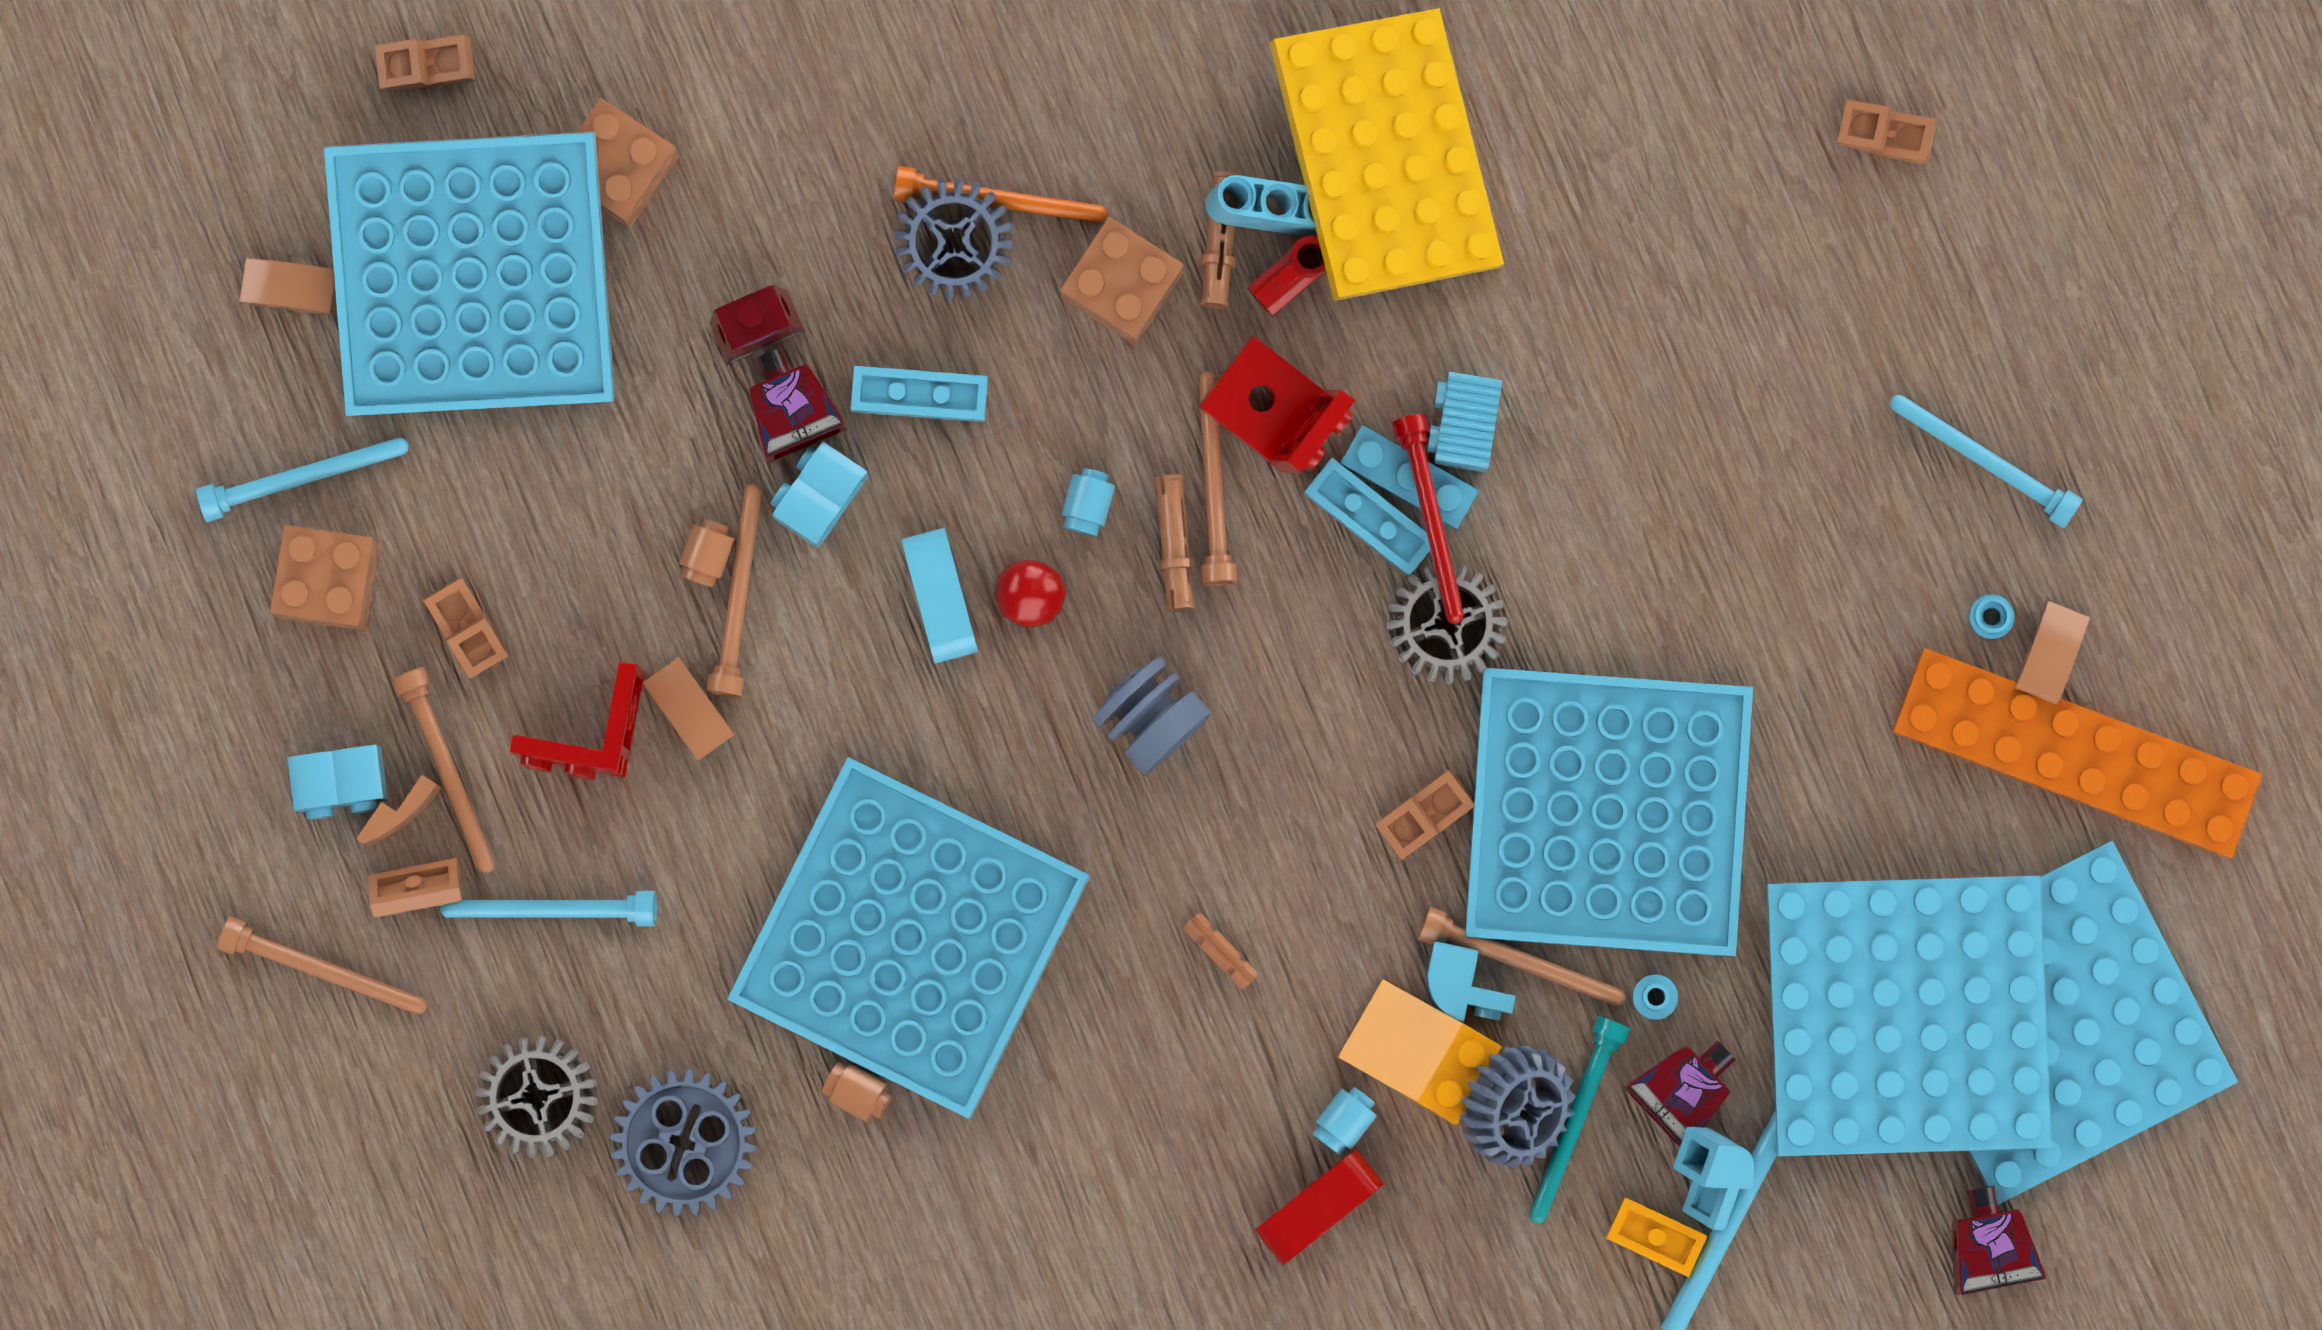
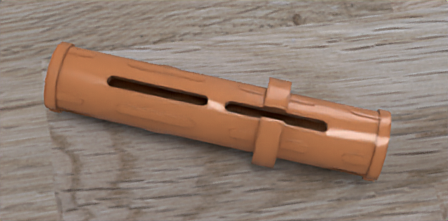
[1200,171,1241,308]
[1155,474,1195,612]

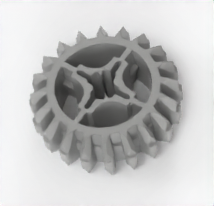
[1386,565,1508,685]
[475,1036,599,1158]

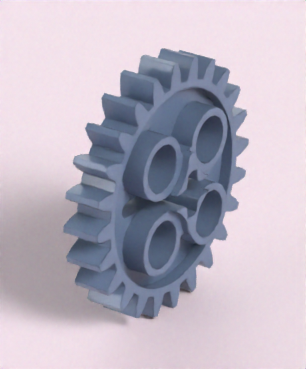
[610,1069,758,1216]

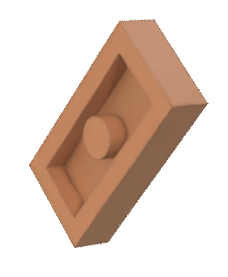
[368,858,462,918]

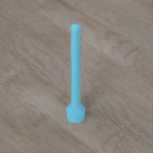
[1890,395,2083,529]
[196,438,409,523]
[440,891,657,927]

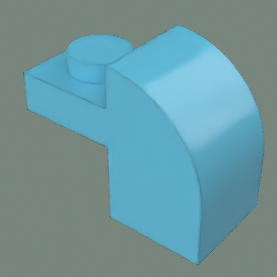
[1426,941,1516,1023]
[1673,1127,1755,1230]

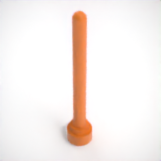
[893,166,1108,223]

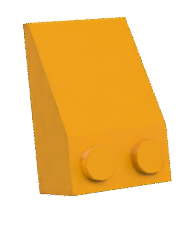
[1338,980,1502,1126]

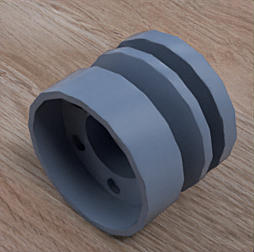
[1092,656,1213,776]

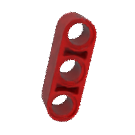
[1254,1148,1385,1266]

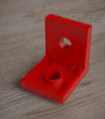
[1198,336,1356,473]
[510,661,645,781]

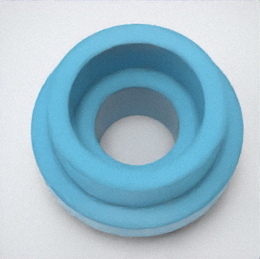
[1969,594,2014,639]
[1633,975,1678,1020]

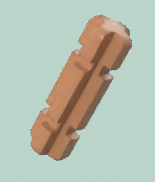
[1184,913,1258,989]

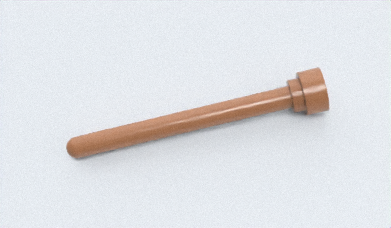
[1199,372,1238,586]
[706,483,762,698]
[391,667,495,873]
[1417,906,1626,1006]
[217,916,427,1014]

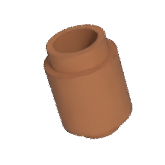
[679,518,735,588]
[822,1062,892,1123]

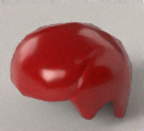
[993,560,1066,628]

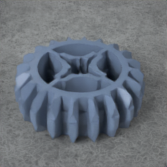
[894,178,1015,300]
[1459,1045,1576,1169]

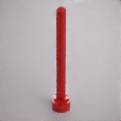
[1392,414,1464,624]

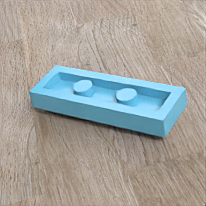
[850,366,988,422]
[1340,425,1479,531]
[1304,458,1431,577]

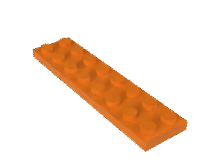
[1892,648,2263,859]

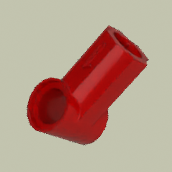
[1247,236,1326,317]

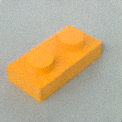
[1605,1197,1708,1277]

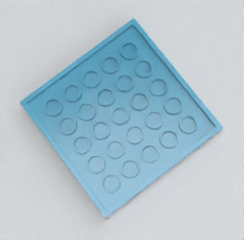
[324,132,615,416]
[1465,668,1753,957]
[727,757,1090,1120]
[1968,841,2238,1205]
[1767,876,2052,1156]

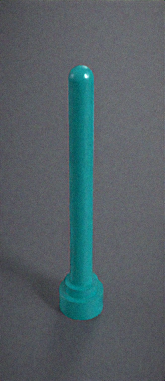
[1529,1015,1631,1224]

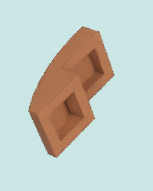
[375,34,475,91]
[1837,99,1937,166]
[239,258,336,315]
[423,576,508,679]
[2015,601,2090,705]
[643,657,734,761]
[1375,769,1474,861]
[356,775,442,847]

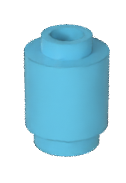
[1061,468,1115,537]
[1312,1087,1377,1156]

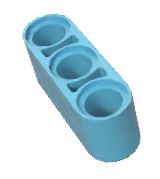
[1205,175,1317,236]
[901,527,978,664]

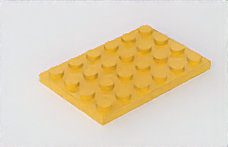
[1269,8,1504,301]

